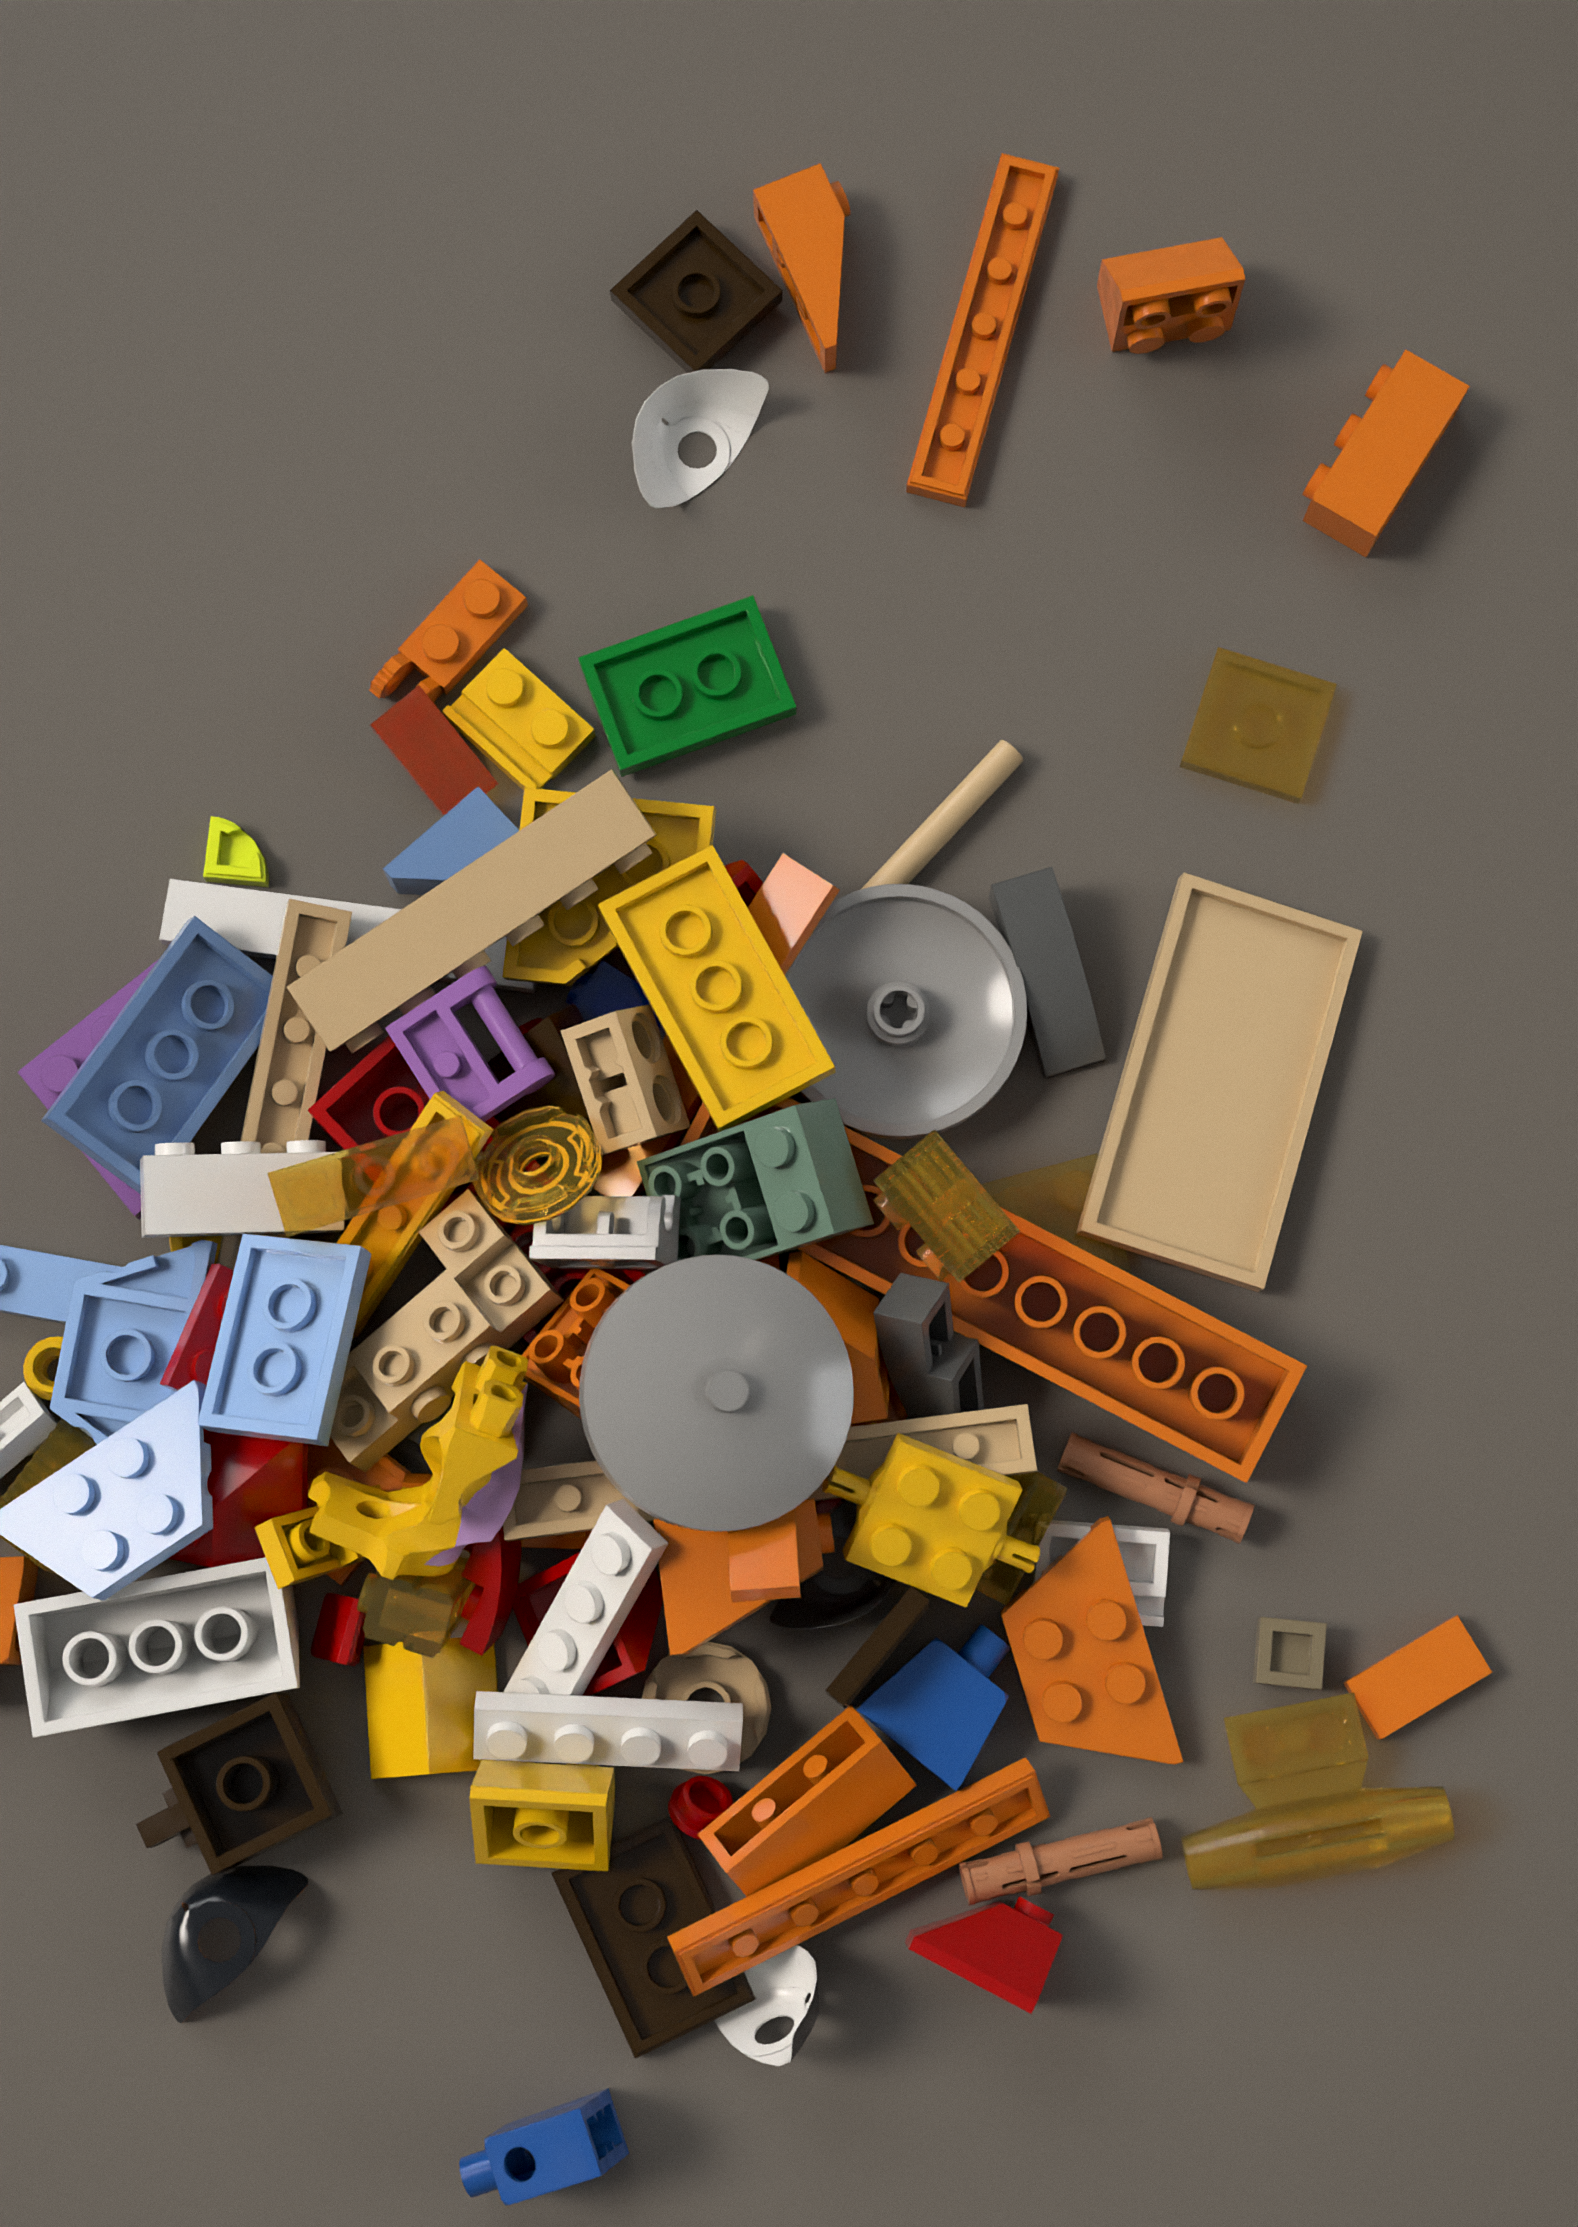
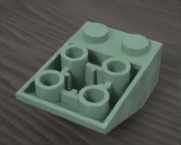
[637,1098,874,1261]

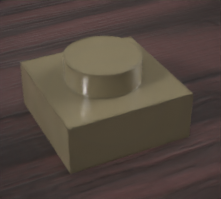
[1253,1617,1327,1690]

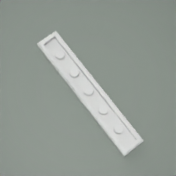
[159,879,536,994]

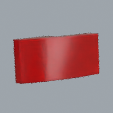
[459,1525,522,1656]

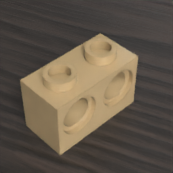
[561,1005,690,1156]

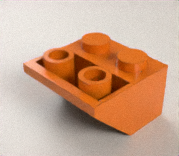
[1097,237,1246,354]
[787,1251,890,1424]

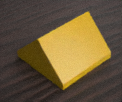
[363,1637,500,1779]

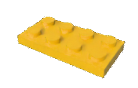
[597,845,836,1132]

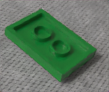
[578,595,797,777]

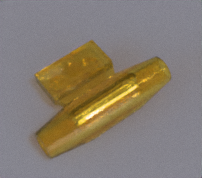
[1181,1693,1455,1890]

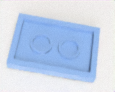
[197,1234,371,1446]

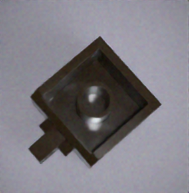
[136,1692,343,1875]

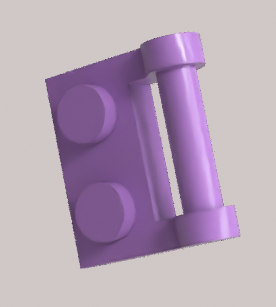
[385,966,555,1122]

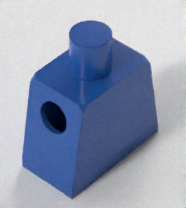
[856,1624,1011,1791]
[459,2088,629,2206]

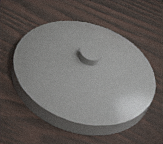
[785,884,1027,1140]
[579,1255,854,1532]

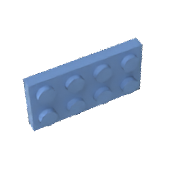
[41,916,273,1195]

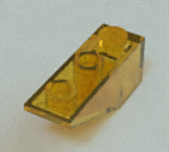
[266,1115,480,1238]

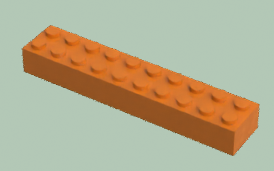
[680,1098,1307,1483]

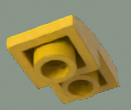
[254,1484,382,1589]

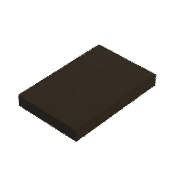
[551,1815,757,2059]

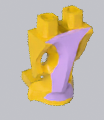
[308,1346,528,1580]

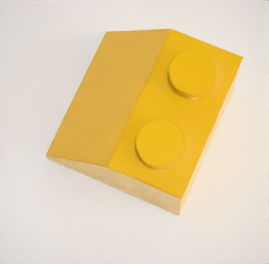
[469,1760,615,1872]

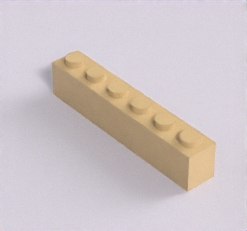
[287,769,657,1054]

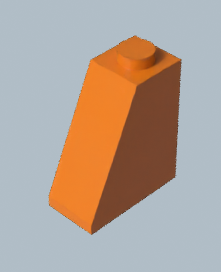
[653,1498,835,1657]

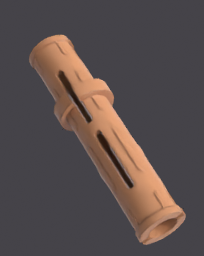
[1057,1432,1255,1544]
[959,1817,1162,1906]

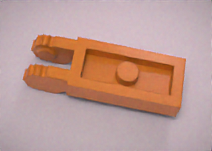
[369,559,528,704]

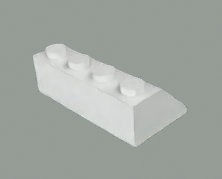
[13,1557,299,1738]

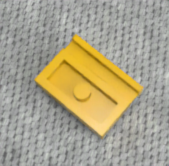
[442,648,596,791]

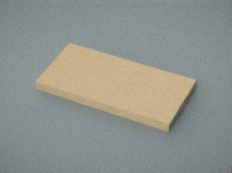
[1076,873,1363,1292]

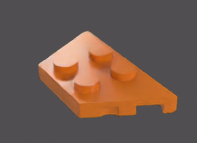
[1000,1516,1183,1765]

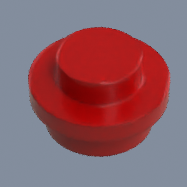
[668,1776,733,1840]

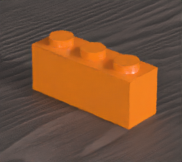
[1302,349,1470,557]
[697,1705,917,1896]

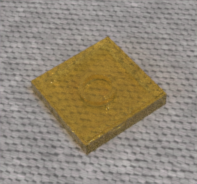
[1179,647,1337,804]

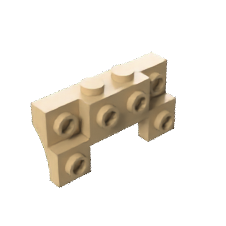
[330,1189,564,1472]

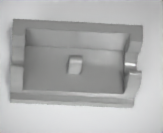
[529,1195,681,1270]

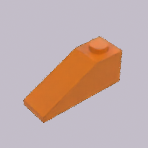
[753,163,851,373]

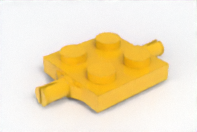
[822,1433,1040,1608]

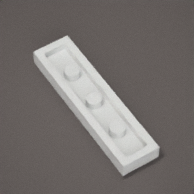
[503,1499,668,1696]
[473,1691,743,1771]

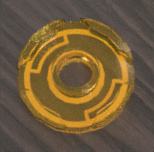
[471,1106,602,1225]

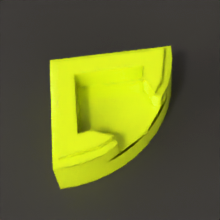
[203,816,269,887]

